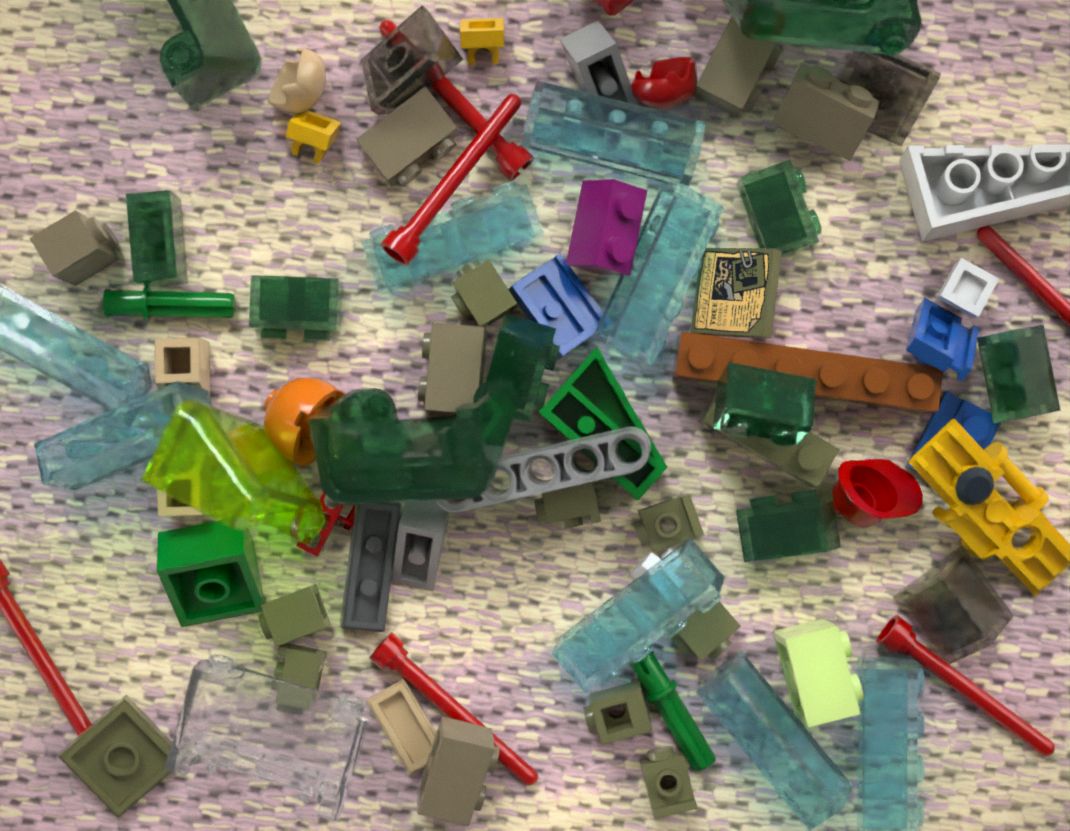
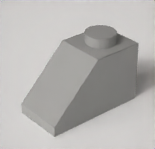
[560,20,640,131]
[391,487,450,591]

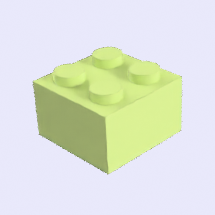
[773,618,864,728]

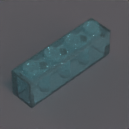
[521,80,706,189]
[361,181,544,295]
[591,183,724,366]
[0,285,152,421]
[34,381,218,490]
[551,537,725,693]
[696,650,853,831]
[856,656,924,831]

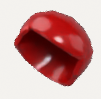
[631,57,698,110]

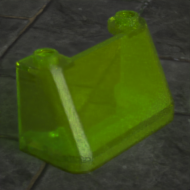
[141,399,325,544]

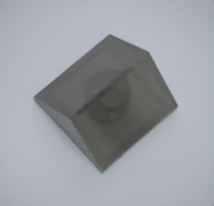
[361,5,464,115]
[837,38,941,146]
[892,545,1014,664]

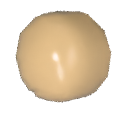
[268,48,326,114]

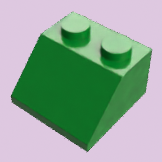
[156,516,265,627]

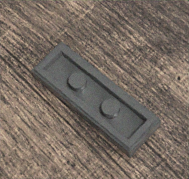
[340,497,401,632]

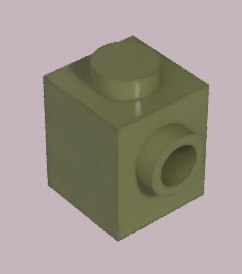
[451,259,518,328]
[258,584,331,647]
[670,590,741,661]

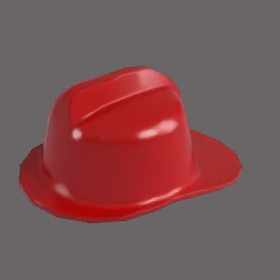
[828,459,923,528]

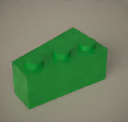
[538,346,668,500]

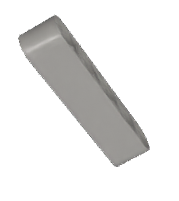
[433,427,651,513]

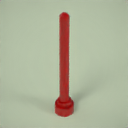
[379,20,535,182]
[380,94,521,266]
[977,226,1070,327]
[0,559,92,736]
[876,615,1055,756]
[369,632,538,786]

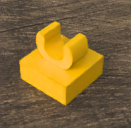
[460,18,504,65]
[285,110,342,164]

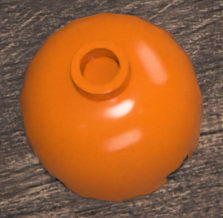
[264,378,347,467]

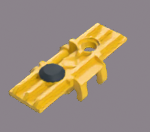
[908,418,1070,597]

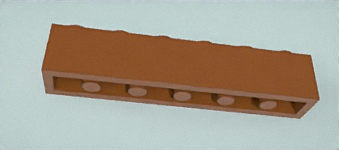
[672,332,943,414]

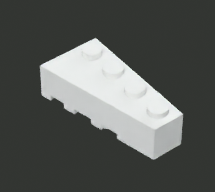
[900,145,1070,242]

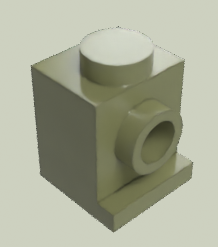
[534,481,601,530]
[633,493,704,553]
[272,643,327,712]
[583,678,653,745]
[640,746,697,819]

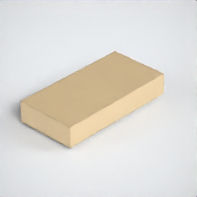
[366,678,437,776]

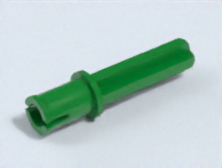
[103,287,236,321]
[628,648,716,771]

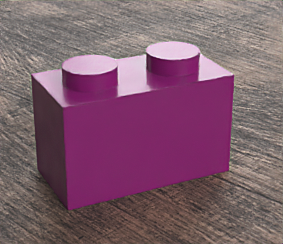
[566,179,648,276]

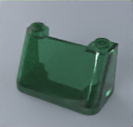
[159,0,262,110]
[722,0,923,55]
[308,378,518,504]

